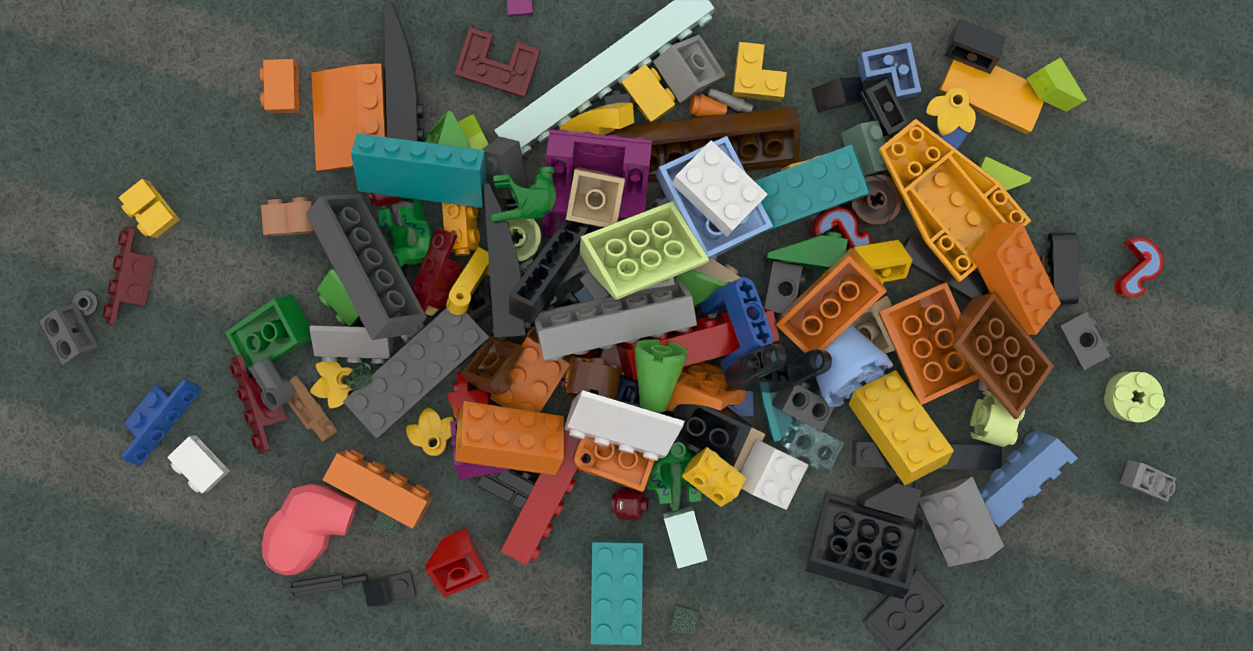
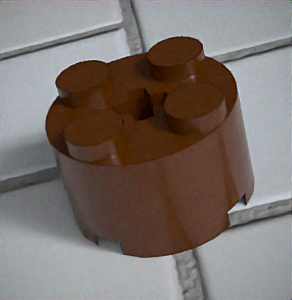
[847,174,902,227]
[565,357,622,400]

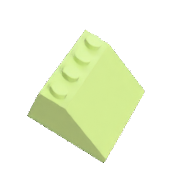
[580,201,709,300]

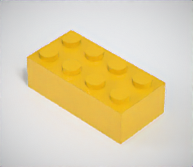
[849,370,954,485]

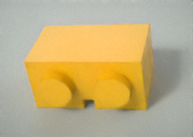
[621,64,676,123]
[118,179,180,238]

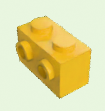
[682,447,746,507]

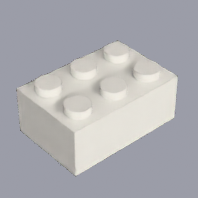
[671,140,768,237]

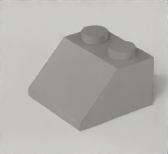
[653,34,726,103]

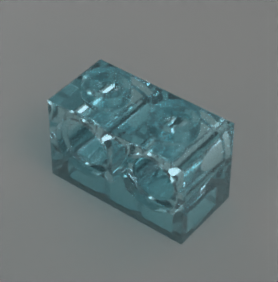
[781,418,844,470]

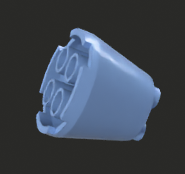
[816,325,893,407]

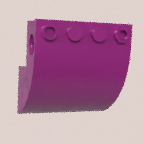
[542,129,652,238]

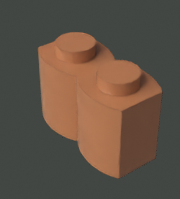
[261,197,315,237]

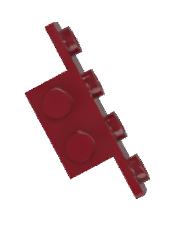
[102,226,155,326]
[412,228,464,328]
[230,355,287,454]

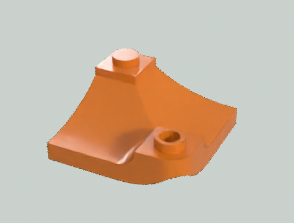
[665,361,746,411]
[573,436,654,492]

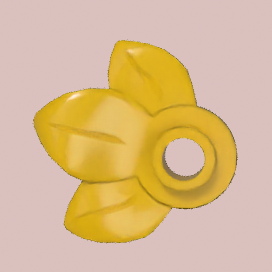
[926,88,976,136]
[310,362,358,408]
[406,407,454,456]

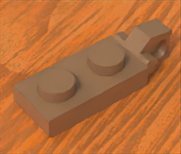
[287,376,337,442]

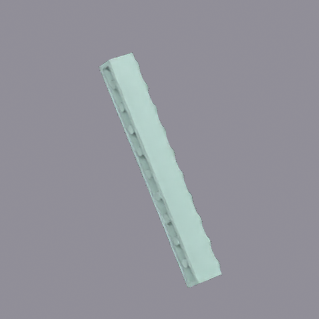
[494,0,714,157]

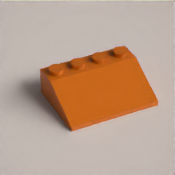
[311,64,387,171]
[878,282,979,405]

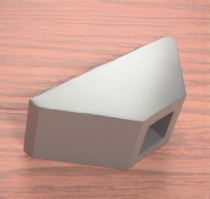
[1120,460,1176,502]

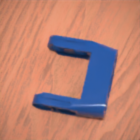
[700,277,773,375]

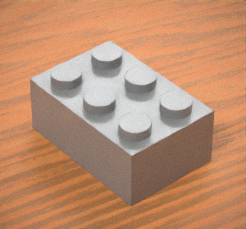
[919,477,1004,567]

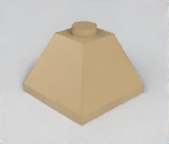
[566,167,625,227]
[851,295,895,354]

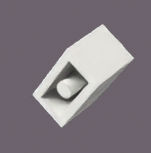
[167,435,230,493]

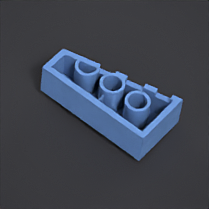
[978,429,1078,527]

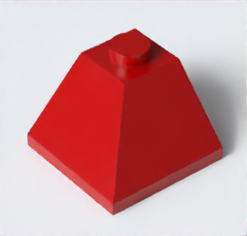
[425,528,490,597]

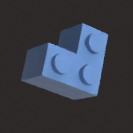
[857,42,921,100]

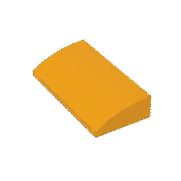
[937,60,1044,135]

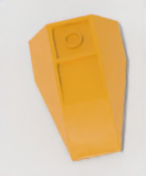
[878,119,1031,282]

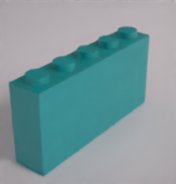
[351,133,487,208]

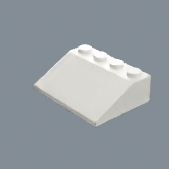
[564,390,684,461]

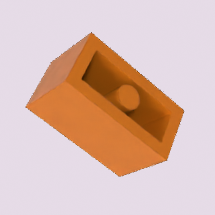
[260,59,300,114]

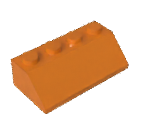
[776,248,887,353]

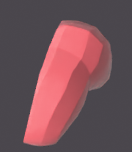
[262,483,358,576]

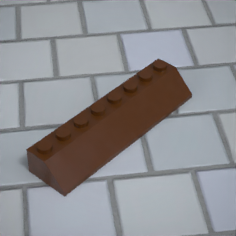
[605,107,799,182]

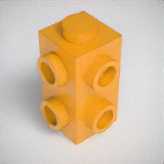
[442,203,480,256]

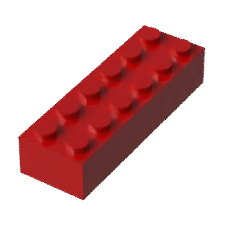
[616,306,780,380]

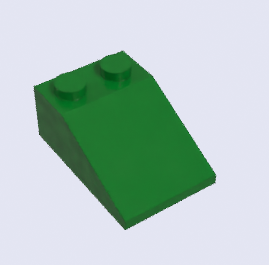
[763,232,848,271]
[225,294,312,376]

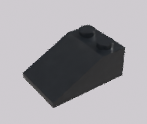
[672,404,752,467]

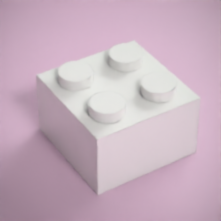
[740,439,808,510]

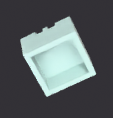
[663,506,707,568]

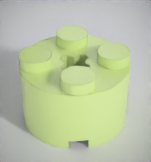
[507,219,543,263]
[1104,372,1165,422]
[970,390,1025,447]

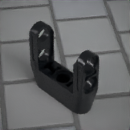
[725,343,832,393]

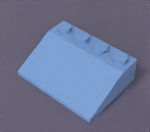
[655,136,773,260]

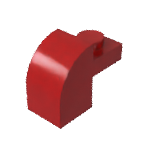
[448,372,492,419]

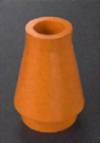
[689,93,727,118]

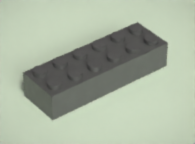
[306,194,427,340]
[343,308,490,439]

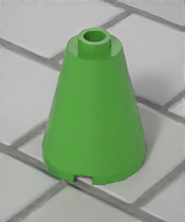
[634,340,687,414]

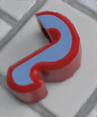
[809,207,872,252]
[1114,237,1164,298]

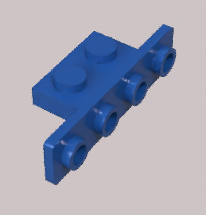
[121,379,202,466]

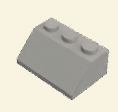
[310,326,394,364]

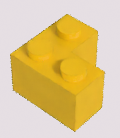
[732,42,787,102]
[853,240,912,284]

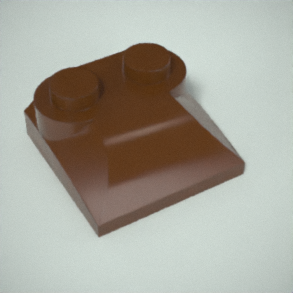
[461,336,524,395]

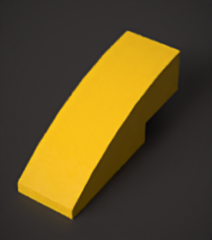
[559,103,634,135]

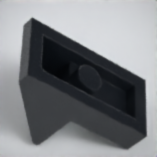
[362,571,416,606]

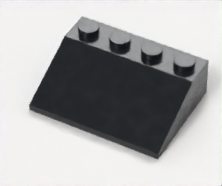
[805,493,923,599]

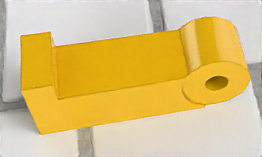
[446,247,490,315]

